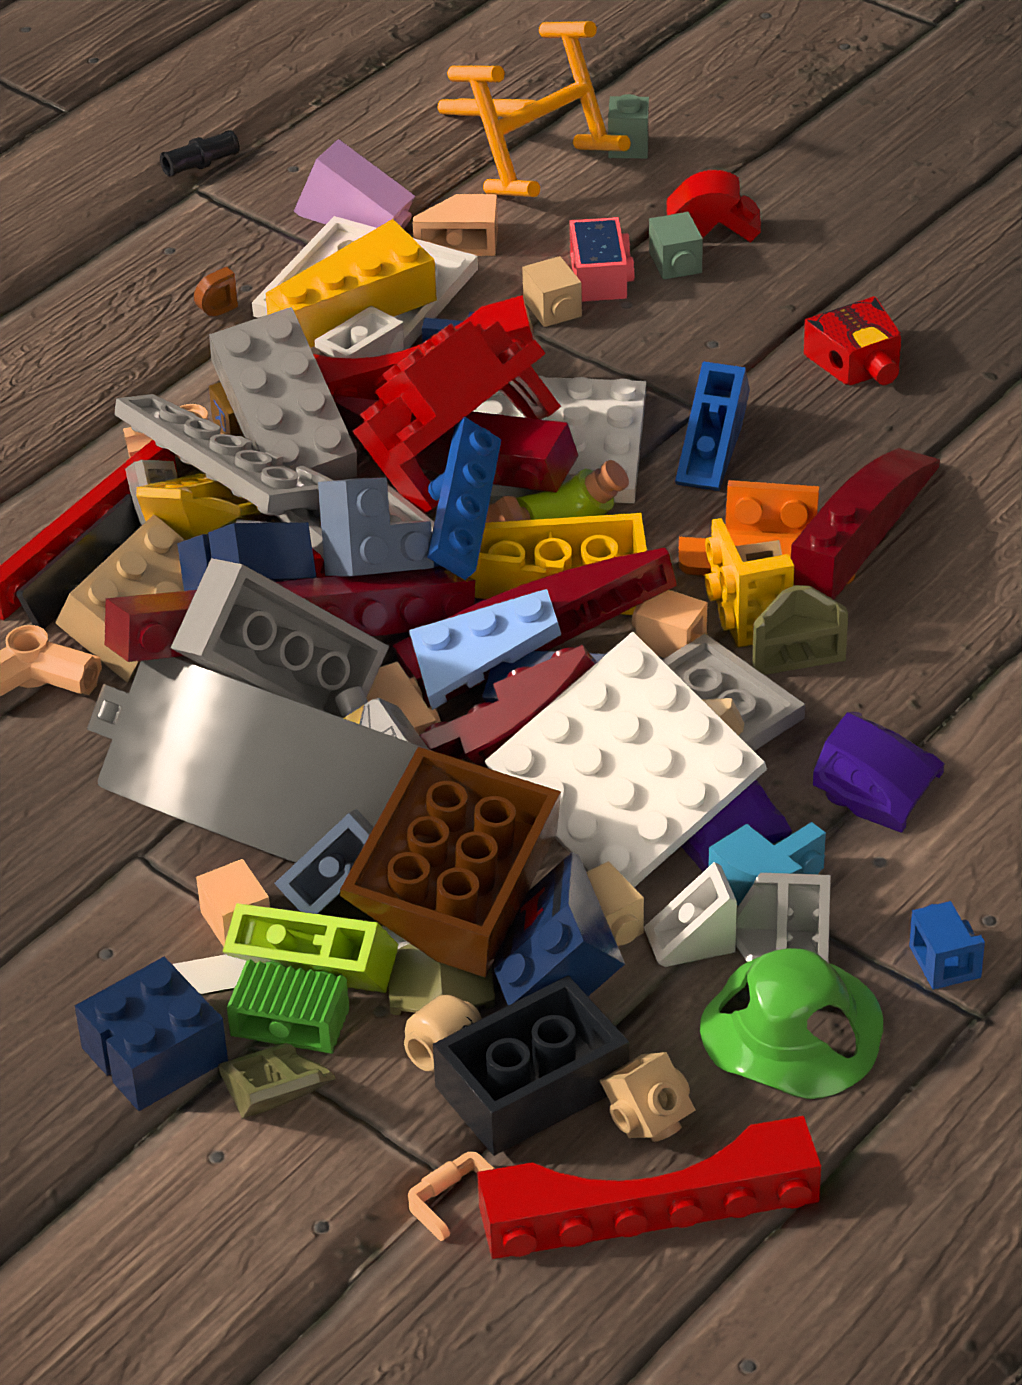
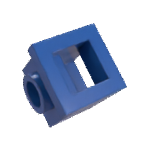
[909,901,985,990]

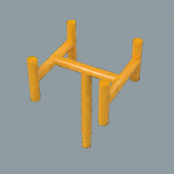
[437,21,631,197]

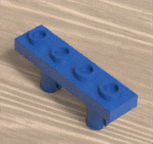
[427,417,502,580]

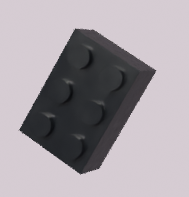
[433,975,629,1156]

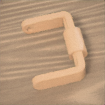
[408,1152,494,1241]

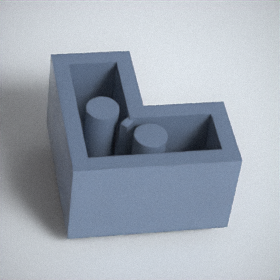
[318,477,434,576]
[274,809,374,914]

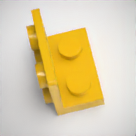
[705,518,794,647]

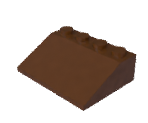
[340,747,561,978]

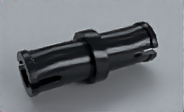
[160,130,240,177]

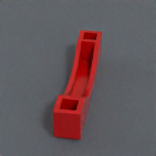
[314,295,535,400]
[477,1116,821,1259]

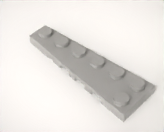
[114,394,334,515]

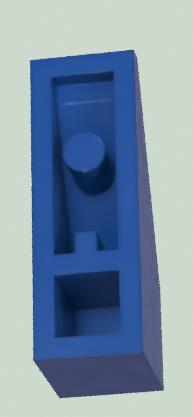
[675,361,750,491]

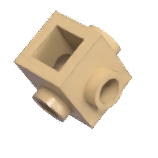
[600,1052,696,1142]

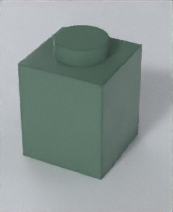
[608,94,649,159]
[649,212,703,280]

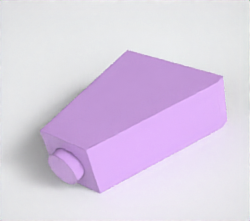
[294,139,415,229]

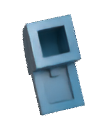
[709,822,826,906]

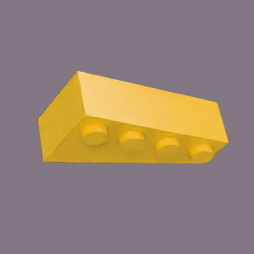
[265,219,437,348]
[469,513,647,615]

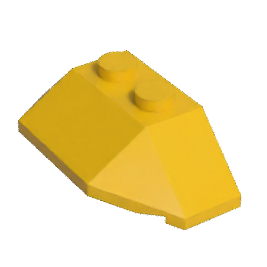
[136,474,262,540]

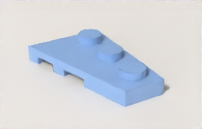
[409,589,561,710]

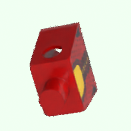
[804,296,901,385]

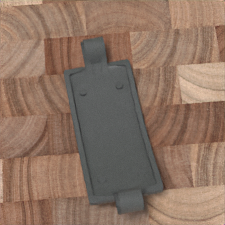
[87,657,432,863]

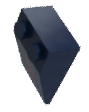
[494,852,625,1006]

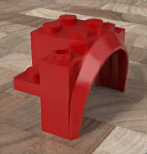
[353,321,561,513]

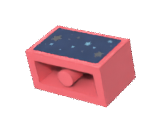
[569,217,635,302]

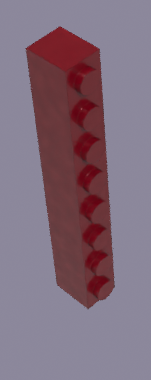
[104,566,476,662]

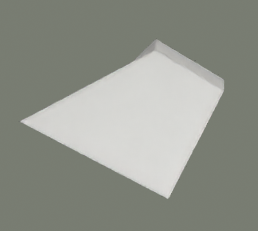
[315,306,404,358]
[644,862,737,967]

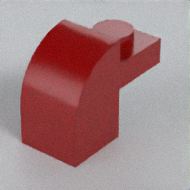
[667,170,761,243]

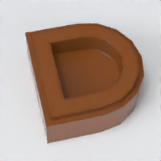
[194,266,238,316]

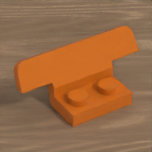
[679,480,856,584]

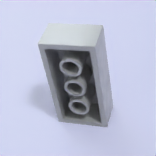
[209,307,357,480]
[171,558,389,718]

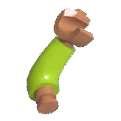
[485,460,629,523]

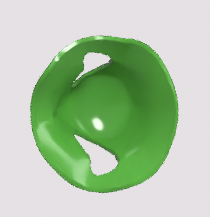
[700,948,883,1099]

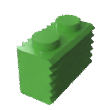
[227,959,349,1054]

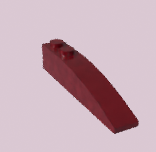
[334,396,579,493]
[791,448,940,600]
[393,548,677,708]

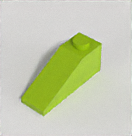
[223,903,399,993]

